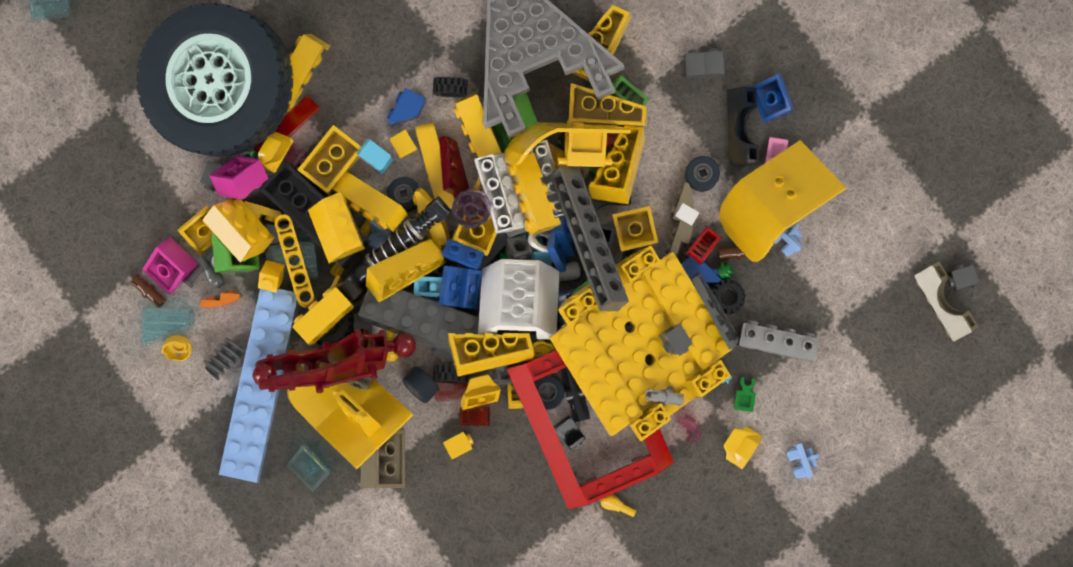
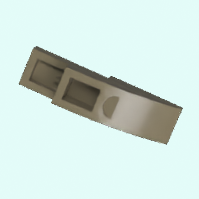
[665,182,694,256]

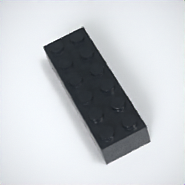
[259,161,371,269]

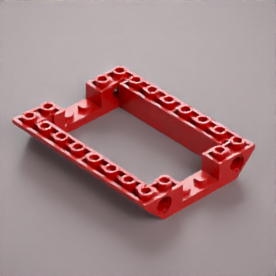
[507,349,674,509]

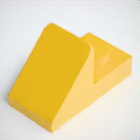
[244,201,283,223]

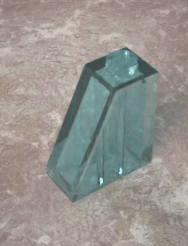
[265,241,320,281]
[141,307,195,347]

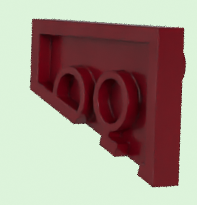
[439,135,470,200]

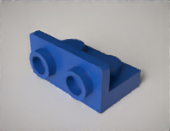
[442,239,484,270]

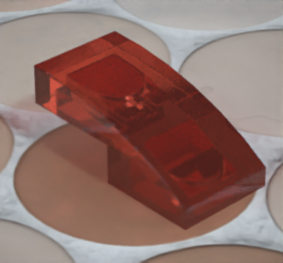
[435,383,469,402]

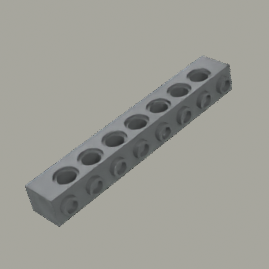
[550,166,629,311]

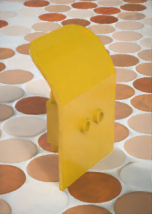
[503,121,631,167]
[719,140,846,262]
[287,380,414,469]

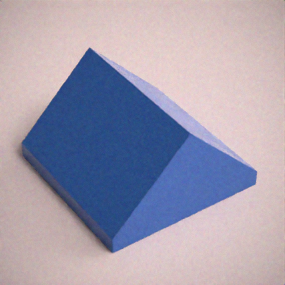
[752,74,793,123]

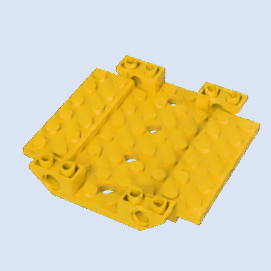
[549,245,732,441]

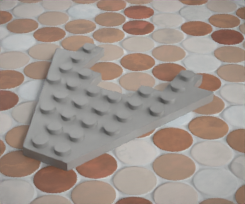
[483,0,625,138]

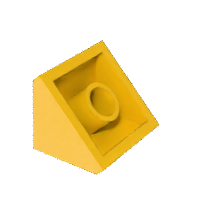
[178,206,214,255]

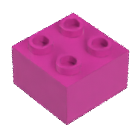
[209,155,268,199]

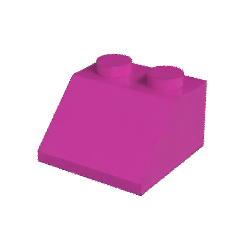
[142,237,198,295]

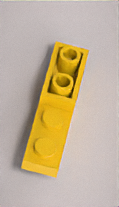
[413,188,451,264]

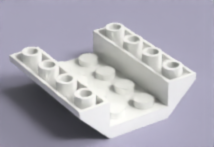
[474,140,564,234]
[478,259,559,339]

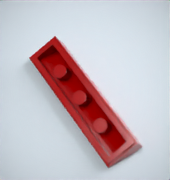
[253,95,321,153]

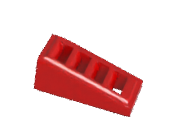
[686,226,722,265]

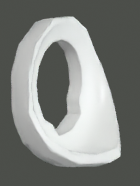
[528,232,550,252]

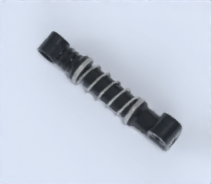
[337,196,452,302]

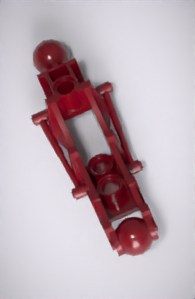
[252,329,416,393]

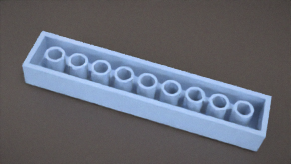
[219,289,299,483]

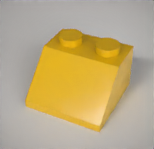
[612,206,659,252]

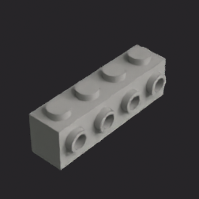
[738,320,819,362]

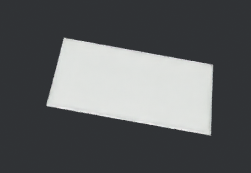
[675,203,699,226]

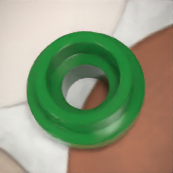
[717,261,733,280]

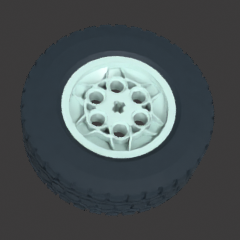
[136,3,293,157]

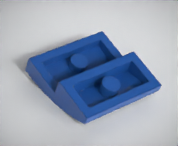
[547,217,576,272]
[439,266,483,309]

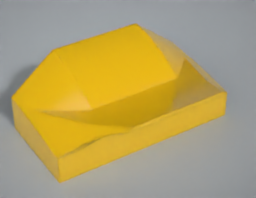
[258,132,293,173]
[460,374,501,410]
[723,426,763,469]

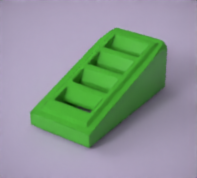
[612,75,650,106]

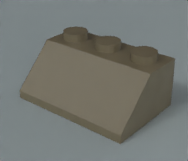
[361,430,405,488]

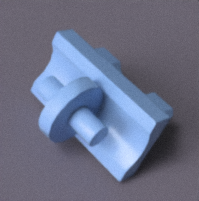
[775,224,804,256]
[786,443,820,478]

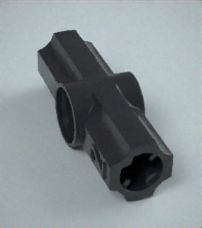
[561,367,590,423]

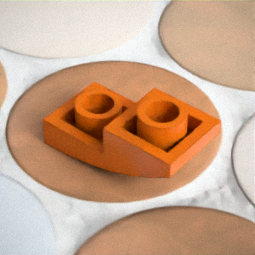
[200,290,242,309]

